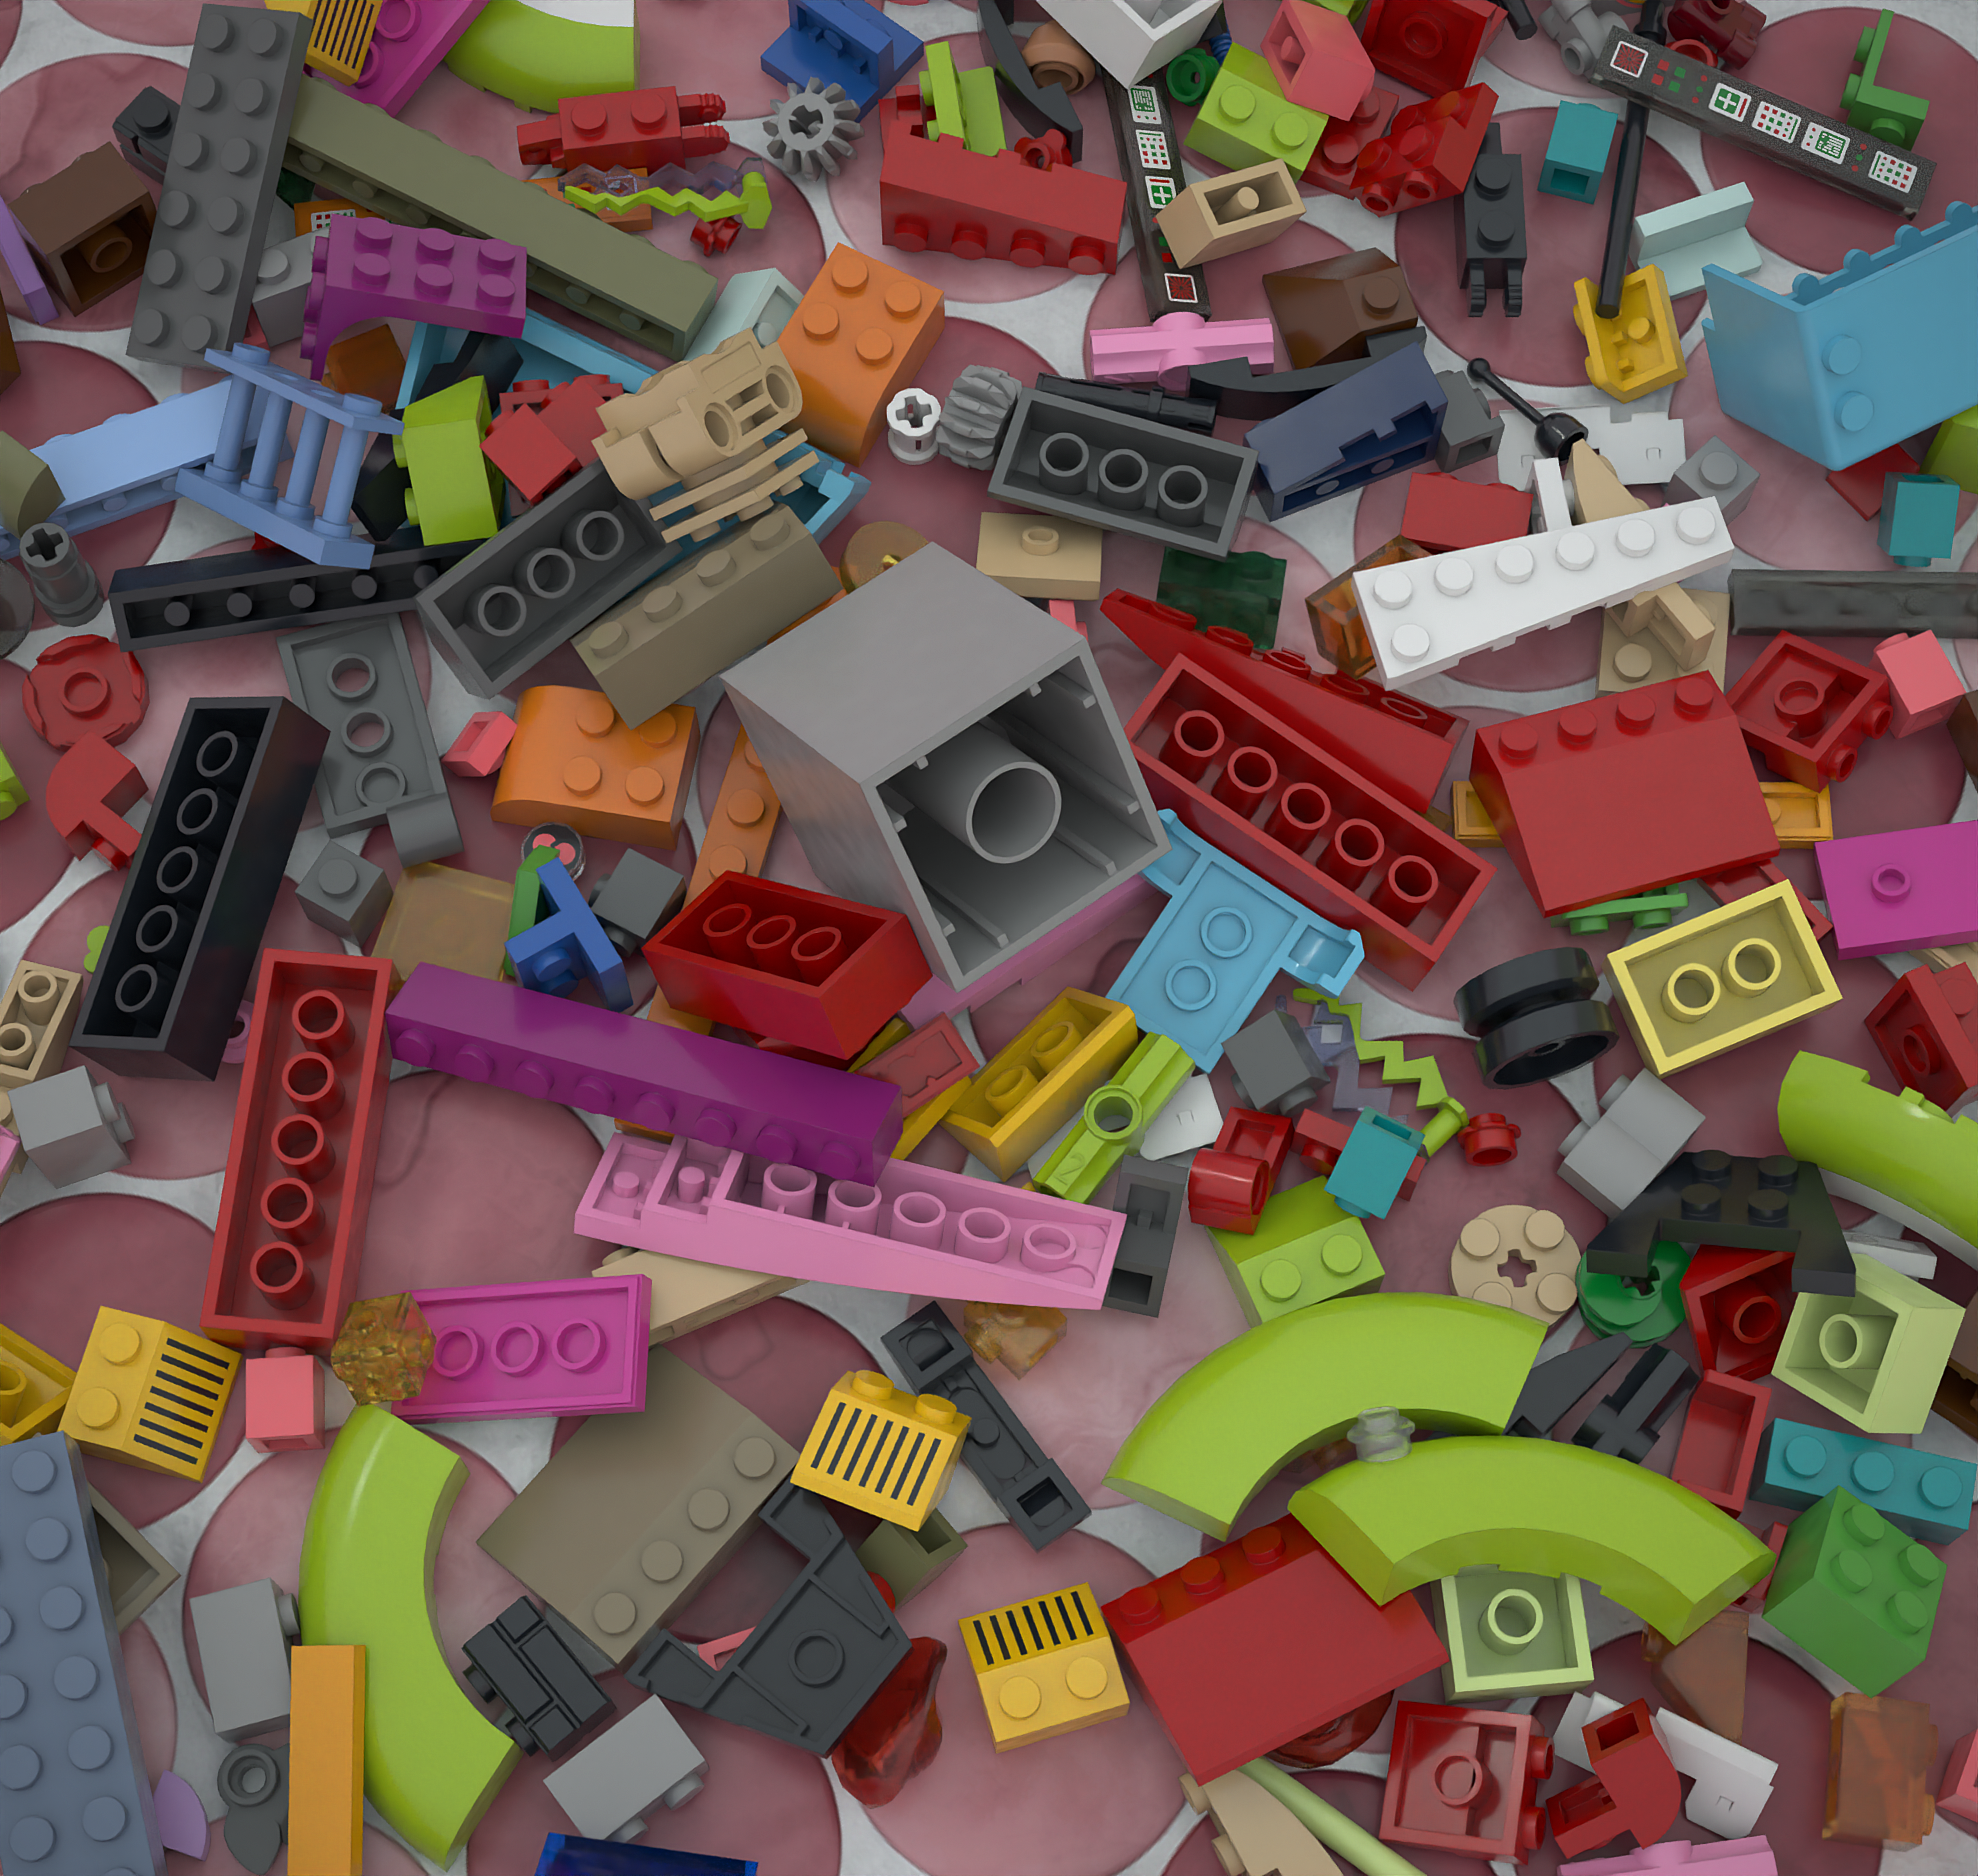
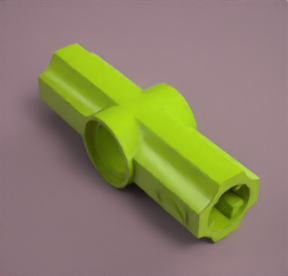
[1032,1031,1195,1205]

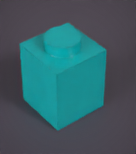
[1537,100,1618,205]
[1877,472,1960,567]
[1324,1106,1425,1219]

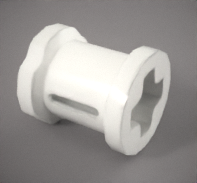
[887,388,941,465]

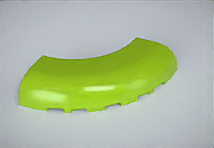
[1101,1292,1550,1542]
[298,1399,524,1873]
[1287,1435,1777,1646]

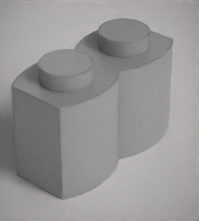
[1557,1068,1706,1220]

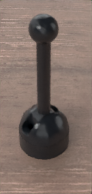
[1467,357,1589,466]

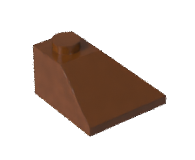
[1262,247,1418,370]

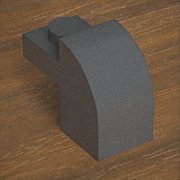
[1102,1155,1189,1318]

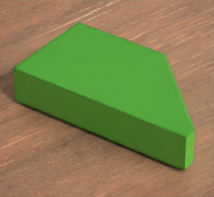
[504,845,560,976]

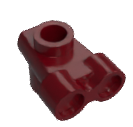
[1667,0,1767,70]

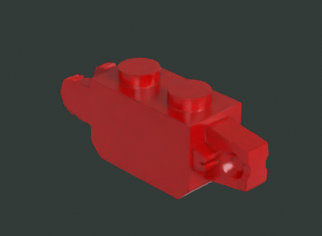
[517,86,730,179]

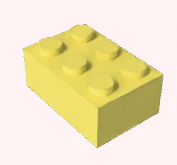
[1601,879,1843,1080]

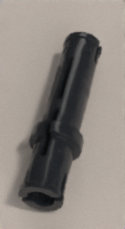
[1035,372,1218,438]

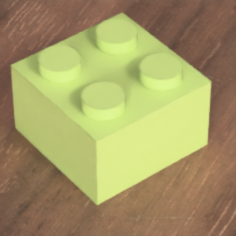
[1771,1253,1966,1434]
[1430,1564,1594,1705]

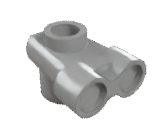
[1538,0,1632,84]

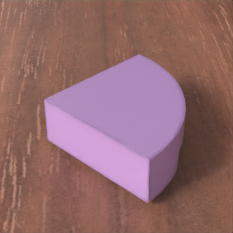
[152,1769,211,1862]

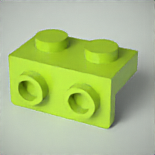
[919,41,1008,156]

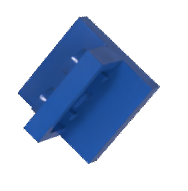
[760,0,924,123]
[504,857,634,1013]

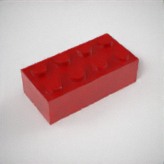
[641,870,933,1060]

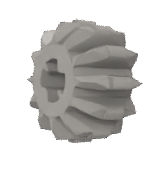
[762,77,865,182]
[936,364,1023,471]

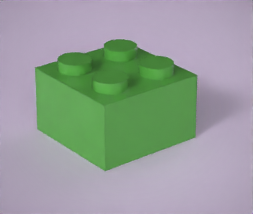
[1761,1485,1948,1699]

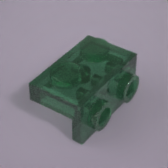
[1156,546,1287,650]

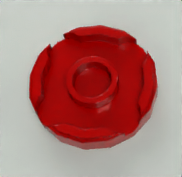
[22,634,150,752]

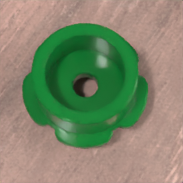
[1166,48,1220,107]

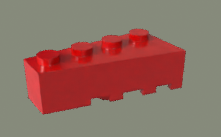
[879,119,1127,275]

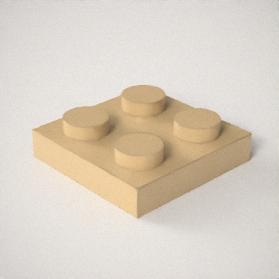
[1594,588,1730,699]

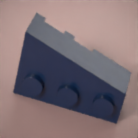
[1242,341,1448,522]

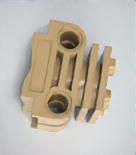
[591,327,819,543]

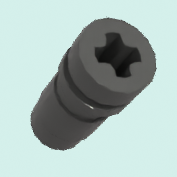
[19,522,105,627]

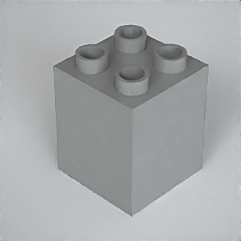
[719,541,1173,993]

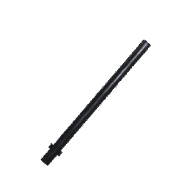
[1595,0,1667,319]

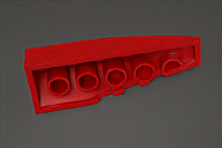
[1099,588,1470,814]

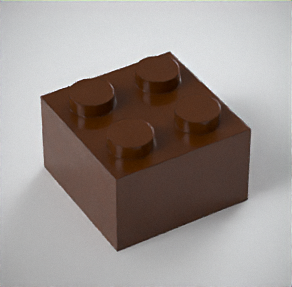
[7,141,157,317]

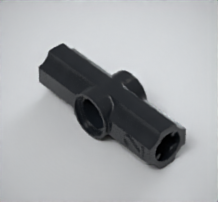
[1570,1343,1700,1465]

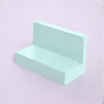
[1628,182,1762,301]
[683,268,804,361]

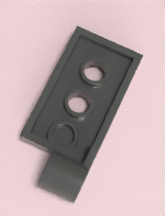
[276,612,465,869]

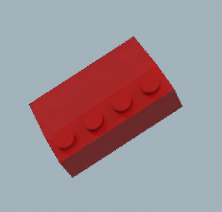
[1468,670,1781,919]
[1100,1513,1450,1787]

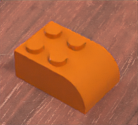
[777,242,945,468]
[490,685,701,851]

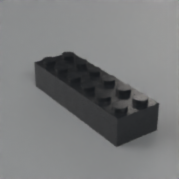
[68,696,331,1082]

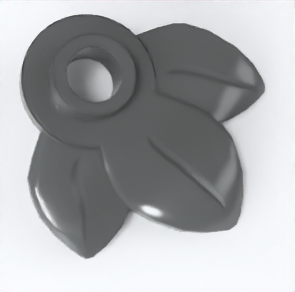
[217,1743,290,1876]

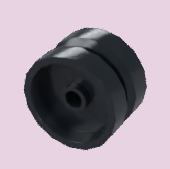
[1453,947,1620,1090]

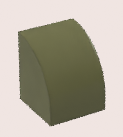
[0,430,65,541]
[855,1507,968,1611]

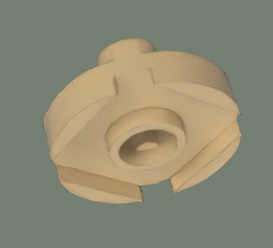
[1448,1205,1581,1331]

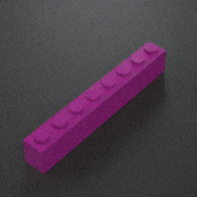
[385,961,903,1187]

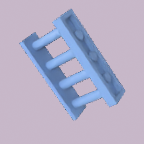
[174,343,405,569]

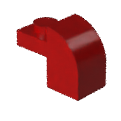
[45,729,149,872]
[1545,1697,1681,1859]

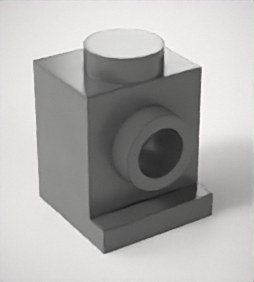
[1434,370,1505,473]

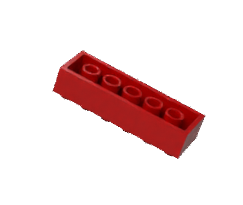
[1123,653,1498,992]
[199,948,404,1358]

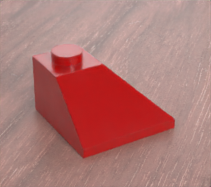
[1679,1244,1799,1382]

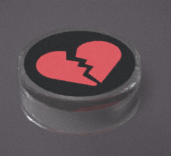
[521,822,586,881]

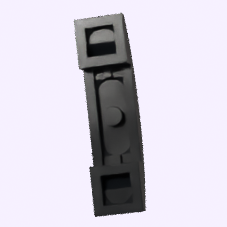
[977,0,1083,164]
[1185,326,1427,421]
[880,1300,1092,1554]

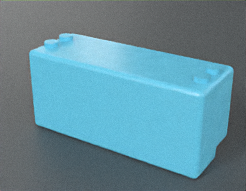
[1701,201,1978,471]

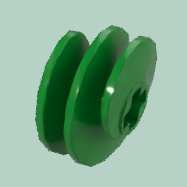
[1575,1241,1691,1349]

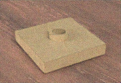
[976,512,1103,601]

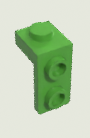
[1839,9,1930,152]

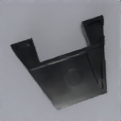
[1586,1150,1856,1297]
[623,1473,915,1760]

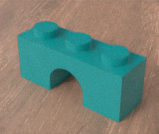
[1749,1418,1978,1546]

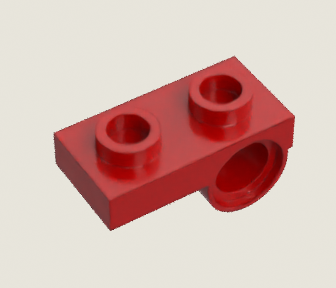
[1188,1106,1294,1235]

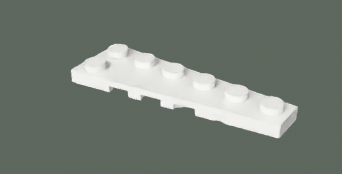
[1351,496,1735,691]

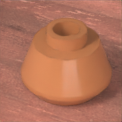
[1020,20,1096,95]

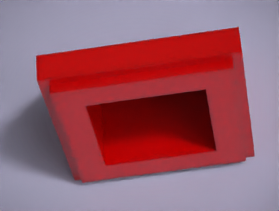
[1825,443,1920,522]

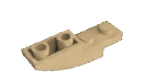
[1564,438,1716,672]
[0,959,84,1197]
[1178,1761,1343,1876]

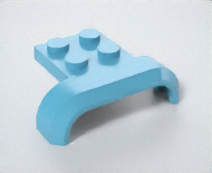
[1105,809,1365,1076]

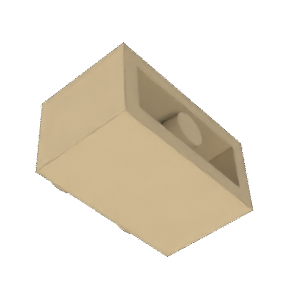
[1155,158,1307,270]

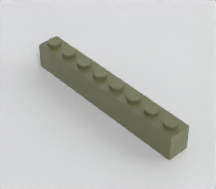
[282,73,718,362]

